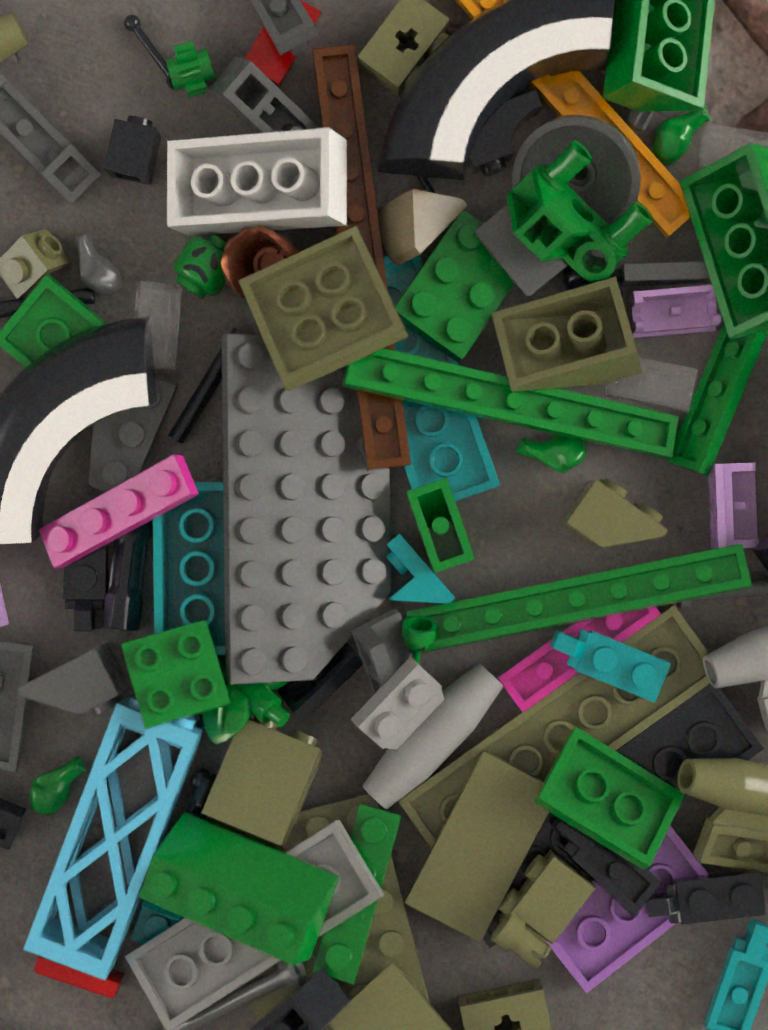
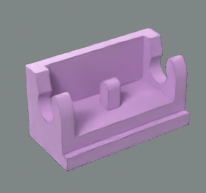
[628,285,721,339]
[708,463,759,549]

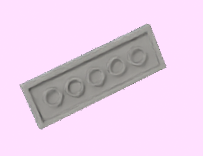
[125,820,384,1030]

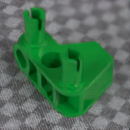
[507,140,653,283]

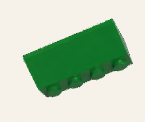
[603,0,715,112]
[679,142,768,339]
[138,812,340,966]

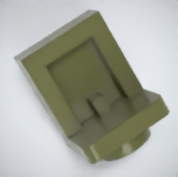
[0,229,70,299]

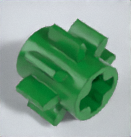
[166,40,216,98]

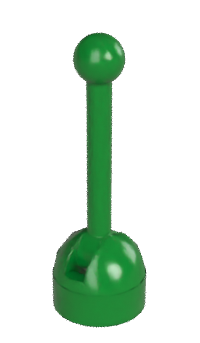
[401,616,437,664]

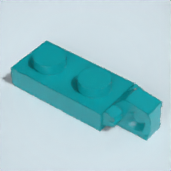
[550,629,671,703]
[703,917,768,1030]

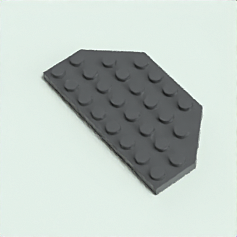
[222,334,391,684]

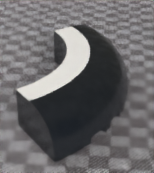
[378,0,614,180]
[0,316,157,544]

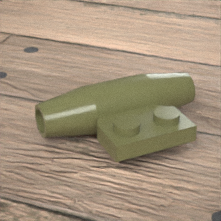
[678,758,768,873]

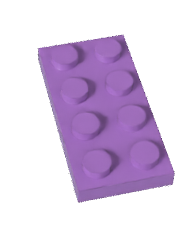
[546,826,709,994]

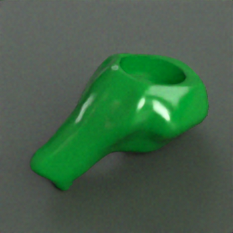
[654,104,711,166]
[516,435,587,473]
[30,756,86,816]

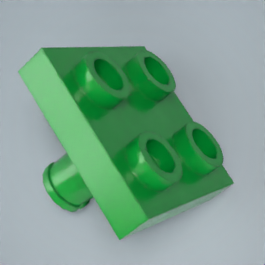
[121,620,230,730]

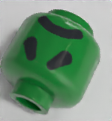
[173,234,227,299]

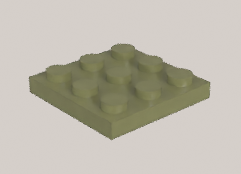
[239,226,408,392]

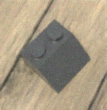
[17,642,131,716]

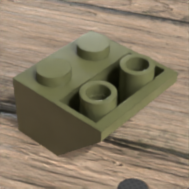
[558,478,668,548]

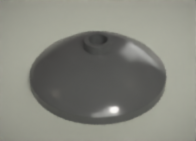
[512,115,641,225]

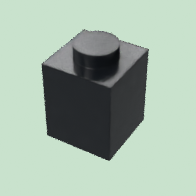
[104,116,162,186]

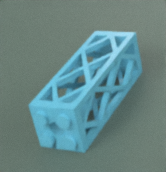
[23,695,205,980]

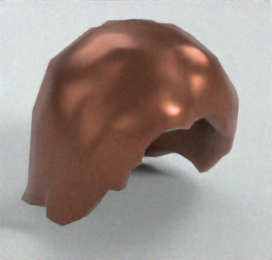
[221,226,300,299]

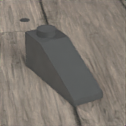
[208,56,319,134]

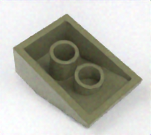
[491,277,642,392]

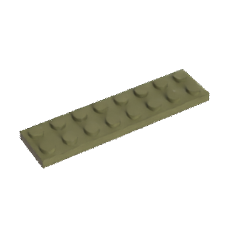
[398,604,710,848]

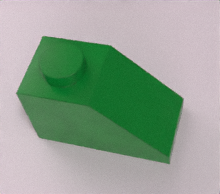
[406,478,475,573]

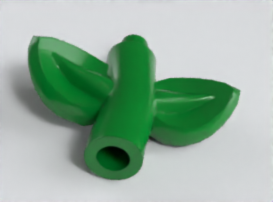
[203,655,290,745]

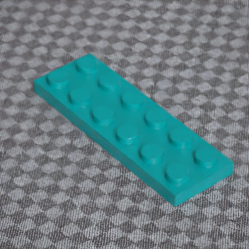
[383,255,501,501]

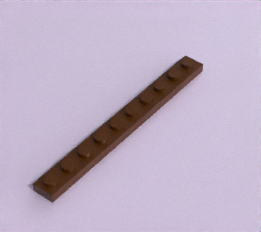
[312,45,411,471]

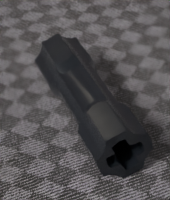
[102,520,153,631]

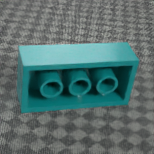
[153,482,225,655]

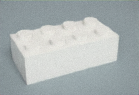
[167,128,347,236]

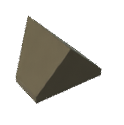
[377,189,468,267]

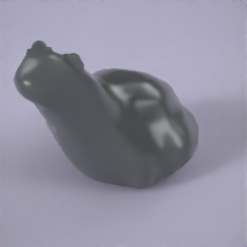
[74,232,123,295]

